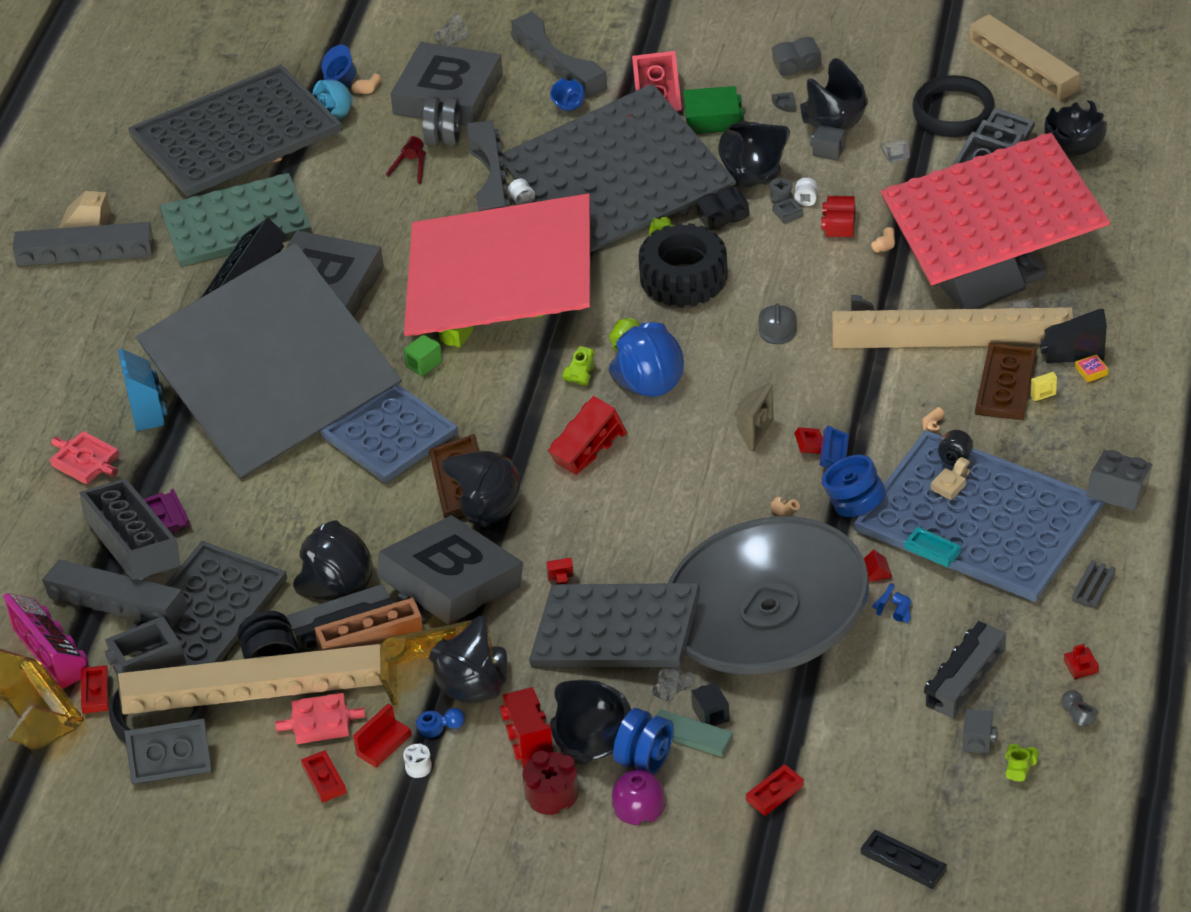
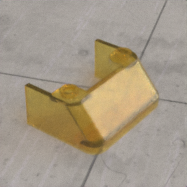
[380,621,493,705]
[0,649,84,749]

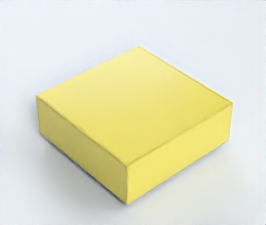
[1031,372,1057,402]

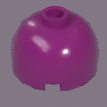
[611,770,666,825]

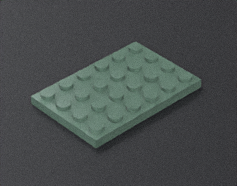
[159,173,312,267]

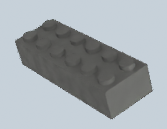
[79,479,181,580]

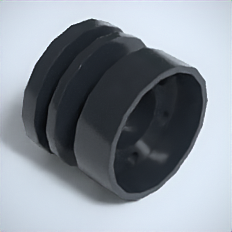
[237,610,299,659]

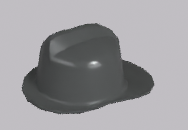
[759,303,797,344]

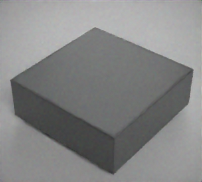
[772,198,803,224]

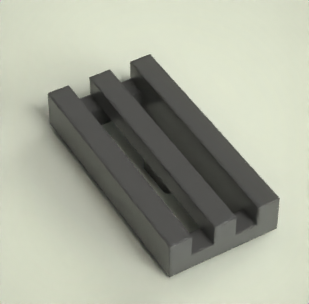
[1072,560,1116,608]

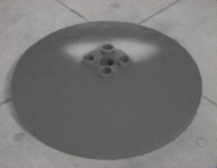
[668,516,869,675]

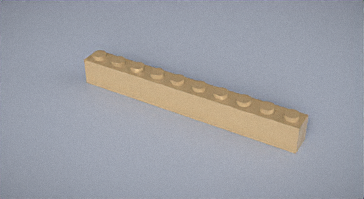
[832,307,1073,348]
[118,644,385,715]

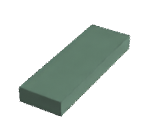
[656,709,733,757]

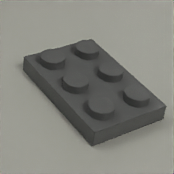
[124,719,212,785]

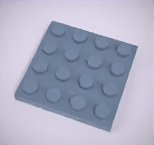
[321,385,458,484]

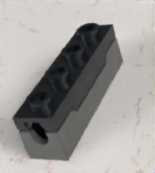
[286,584,393,653]
[924,621,1006,719]

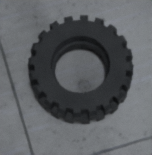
[638,223,728,307]

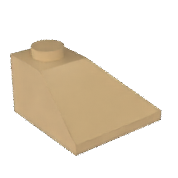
[59,191,111,228]

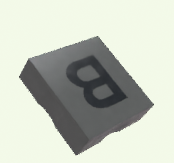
[390,42,503,126]
[285,231,384,317]
[377,515,523,625]

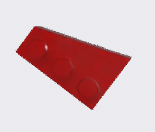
[548,395,628,475]
[499,687,553,768]

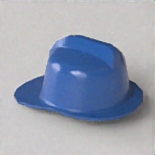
[322,45,357,88]

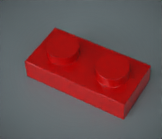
[81,665,109,714]
[301,750,347,803]
[746,764,804,816]

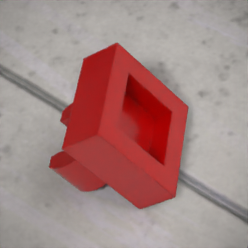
[546,557,573,584]
[1063,644,1099,679]

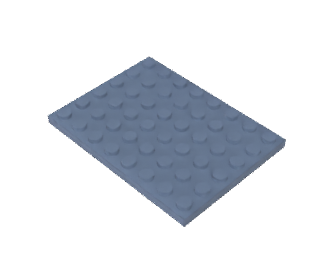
[854,430,1105,602]

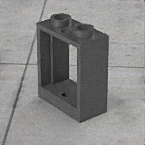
[104,616,186,677]

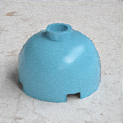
[313,80,353,121]

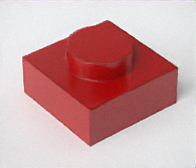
[794,427,823,454]

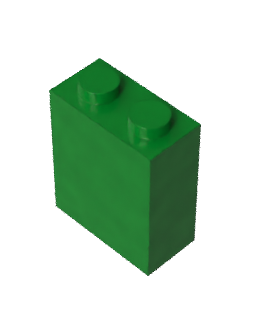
[683,86,744,134]

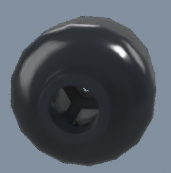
[938,430,973,466]

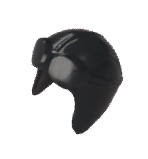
[800,58,868,130]
[718,122,790,187]
[442,451,521,529]
[293,520,373,600]
[428,616,507,704]
[550,680,631,765]

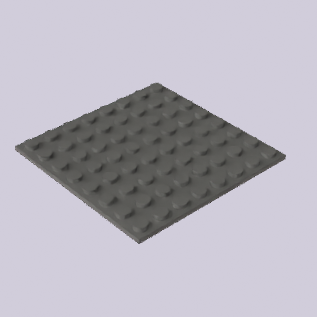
[498,83,736,253]
[135,243,402,479]

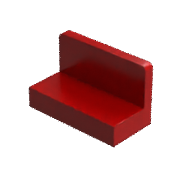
[353,703,412,768]

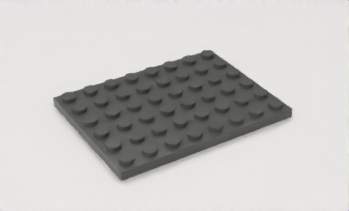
[128,64,343,197]

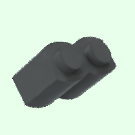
[772,37,822,75]

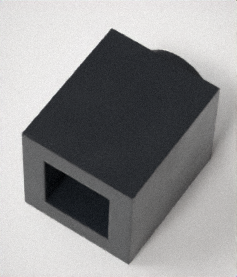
[691,682,730,726]

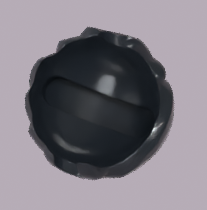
[1044,100,1107,155]

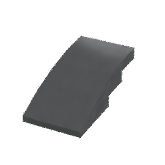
[953,108,1035,165]

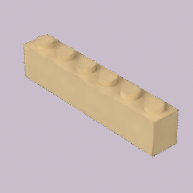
[969,14,1080,101]

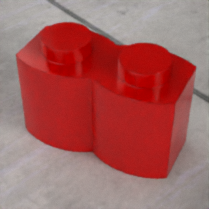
[821,196,855,237]

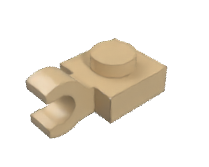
[931,457,970,500]

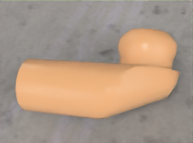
[351,74,382,94]
[871,227,895,253]
[921,407,945,434]
[770,497,800,516]

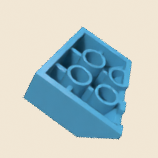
[118,349,167,431]

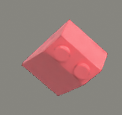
[632,51,682,112]

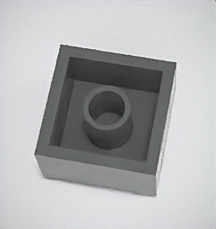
[1086,450,1153,511]

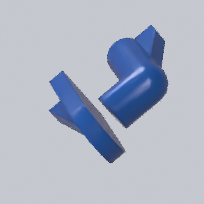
[872,583,912,623]

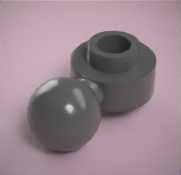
[1061,690,1098,726]

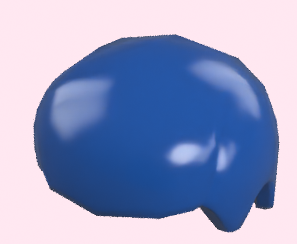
[550,78,586,111]

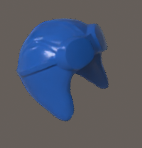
[608,322,684,397]

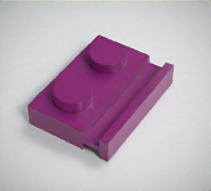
[143,489,191,533]

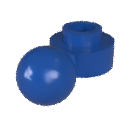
[416,708,465,738]

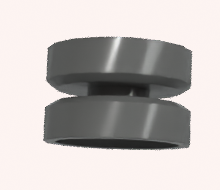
[423,97,461,146]

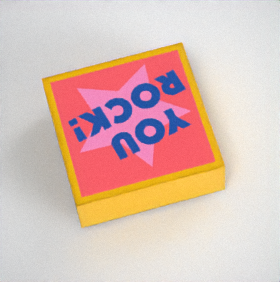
[1075,354,1109,383]

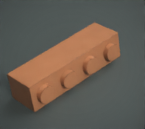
[315,598,423,651]

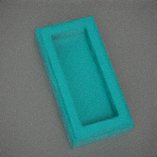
[904,527,961,568]

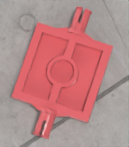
[50,431,120,485]
[275,693,366,744]

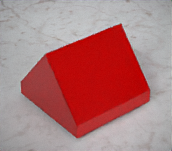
[864,549,892,582]

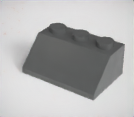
[941,258,1026,309]

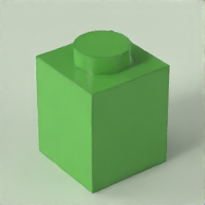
[403,334,442,377]

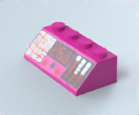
[3,593,89,689]

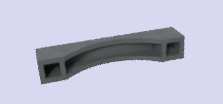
[511,11,607,99]
[467,120,510,211]

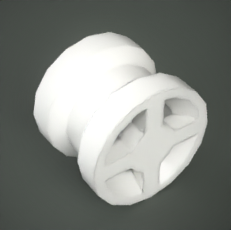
[794,178,818,207]
[508,179,535,205]
[403,744,432,778]

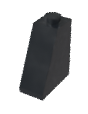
[1040,309,1107,363]

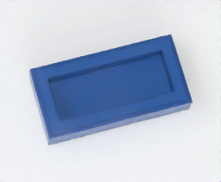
[819,425,849,469]

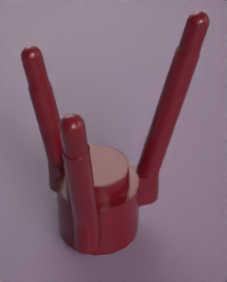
[386,136,426,184]

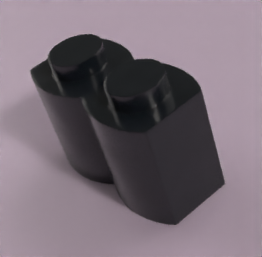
[696,187,749,230]

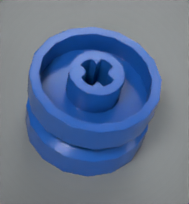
[822,455,886,517]
[613,708,674,775]

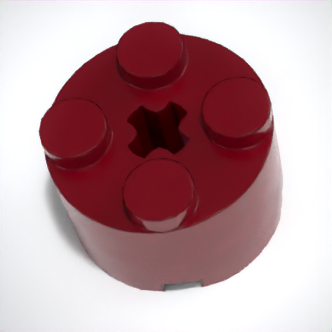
[522,750,579,815]

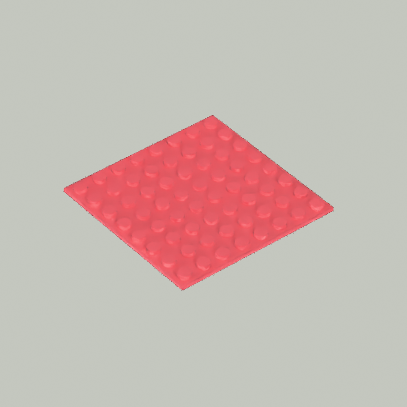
[880,133,1110,286]
[404,193,590,337]

